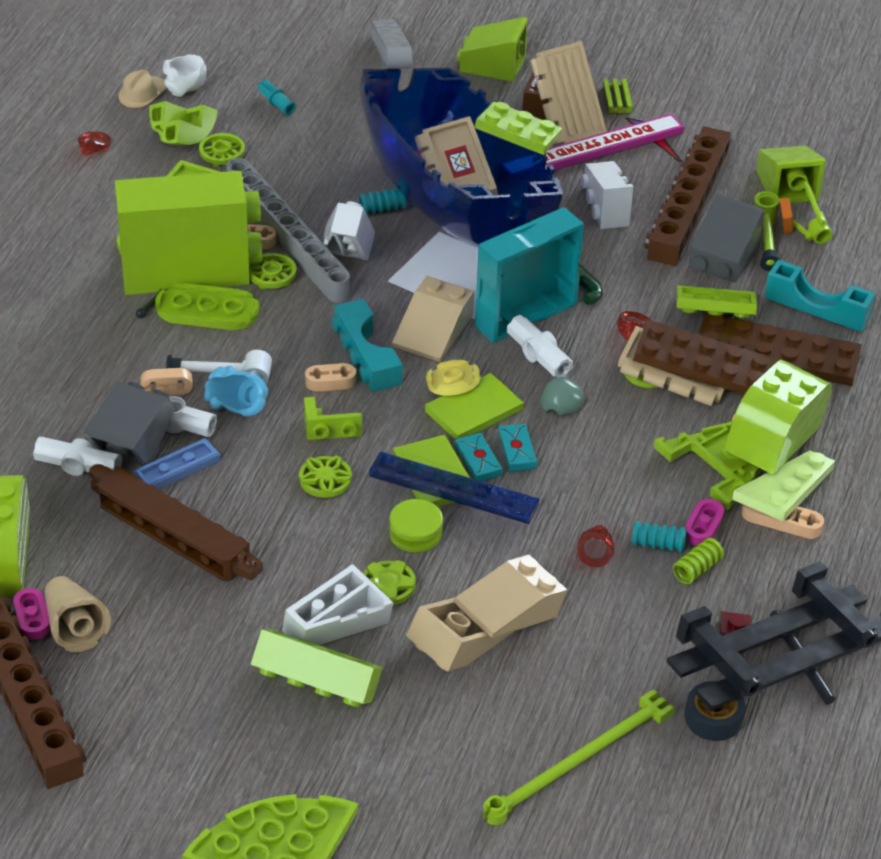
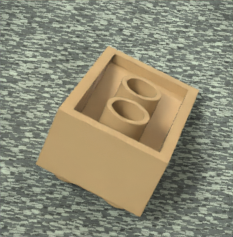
[392,276,474,362]
[454,555,567,638]
[406,598,514,672]

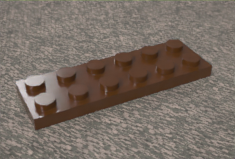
[699,313,862,386]
[633,319,801,395]

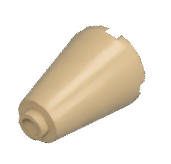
[44,576,111,652]

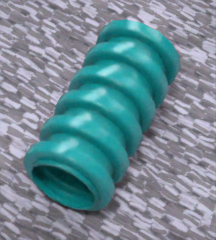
[359,187,407,215]
[632,520,687,553]

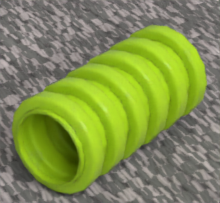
[673,538,724,585]

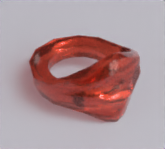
[78,131,112,156]
[617,311,650,340]
[577,525,615,567]

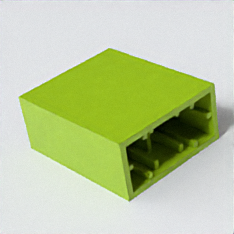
[115,171,262,295]

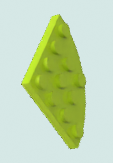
[182,794,359,859]

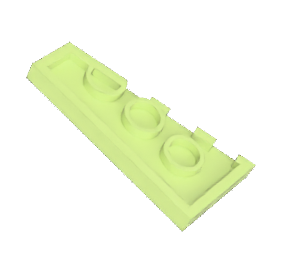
[732,450,835,521]

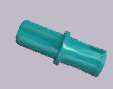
[258,79,296,116]

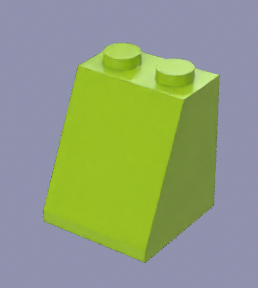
[457,17,528,82]
[756,145,826,203]

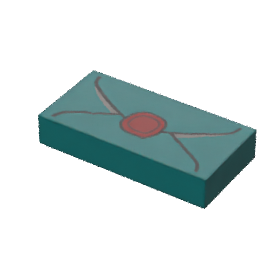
[498,424,537,472]
[455,433,503,483]

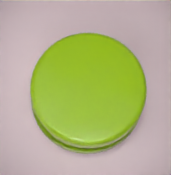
[389,499,443,553]

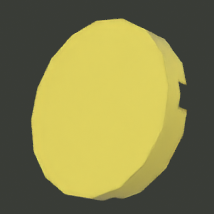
[426,360,481,396]

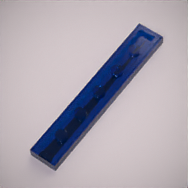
[369,451,540,524]

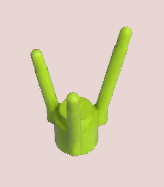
[793,181,833,244]

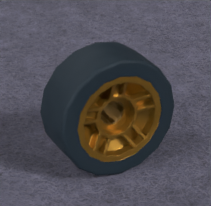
[684,681,746,741]

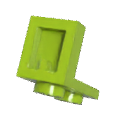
[304,397,362,440]

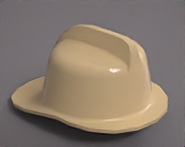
[119,70,167,108]

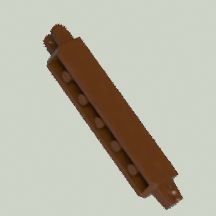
[89,463,263,581]

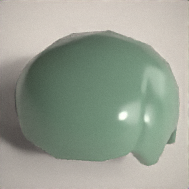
[540,377,585,416]

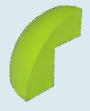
[149,101,218,145]

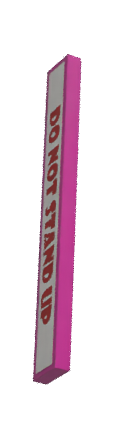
[502,114,684,182]

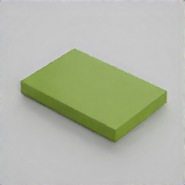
[425,373,524,439]
[393,435,477,507]

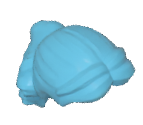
[204,365,268,416]

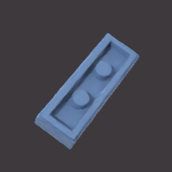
[133,438,221,489]

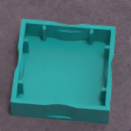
[475,207,584,343]

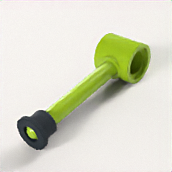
[753,191,780,271]

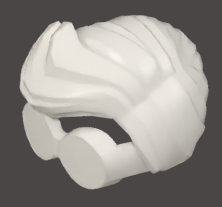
[163,54,207,97]

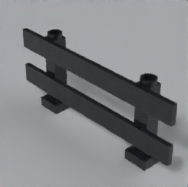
[666,561,881,711]

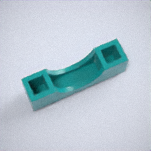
[765,260,876,332]
[331,298,403,392]

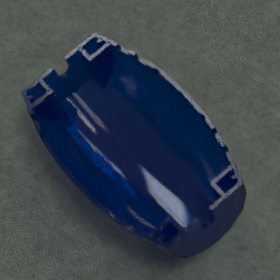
[359,68,563,248]

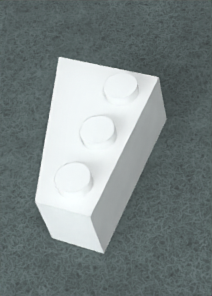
[581,161,633,229]
[322,201,375,261]
[282,564,393,645]

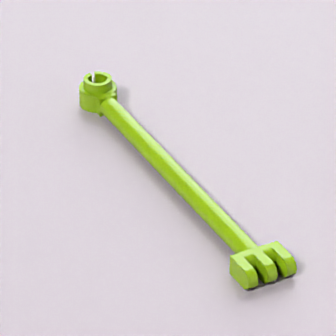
[483,689,676,825]

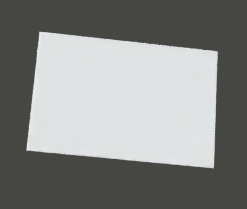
[388,232,478,319]

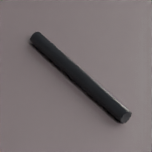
[770,610,835,705]

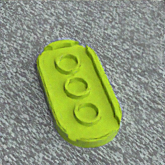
[155,283,260,330]

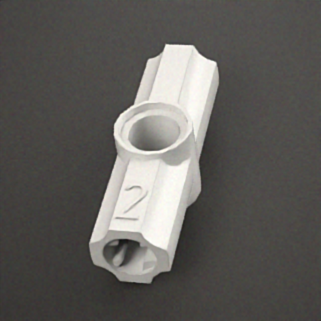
[507,315,573,378]
[166,396,217,437]
[33,436,122,476]

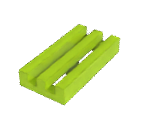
[603,79,632,114]

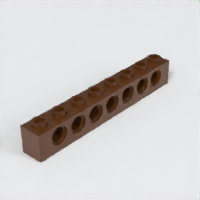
[645,126,731,266]
[0,595,86,790]

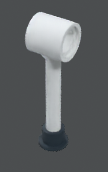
[166,350,272,384]

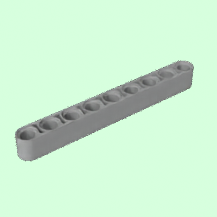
[371,19,412,69]
[227,158,350,303]

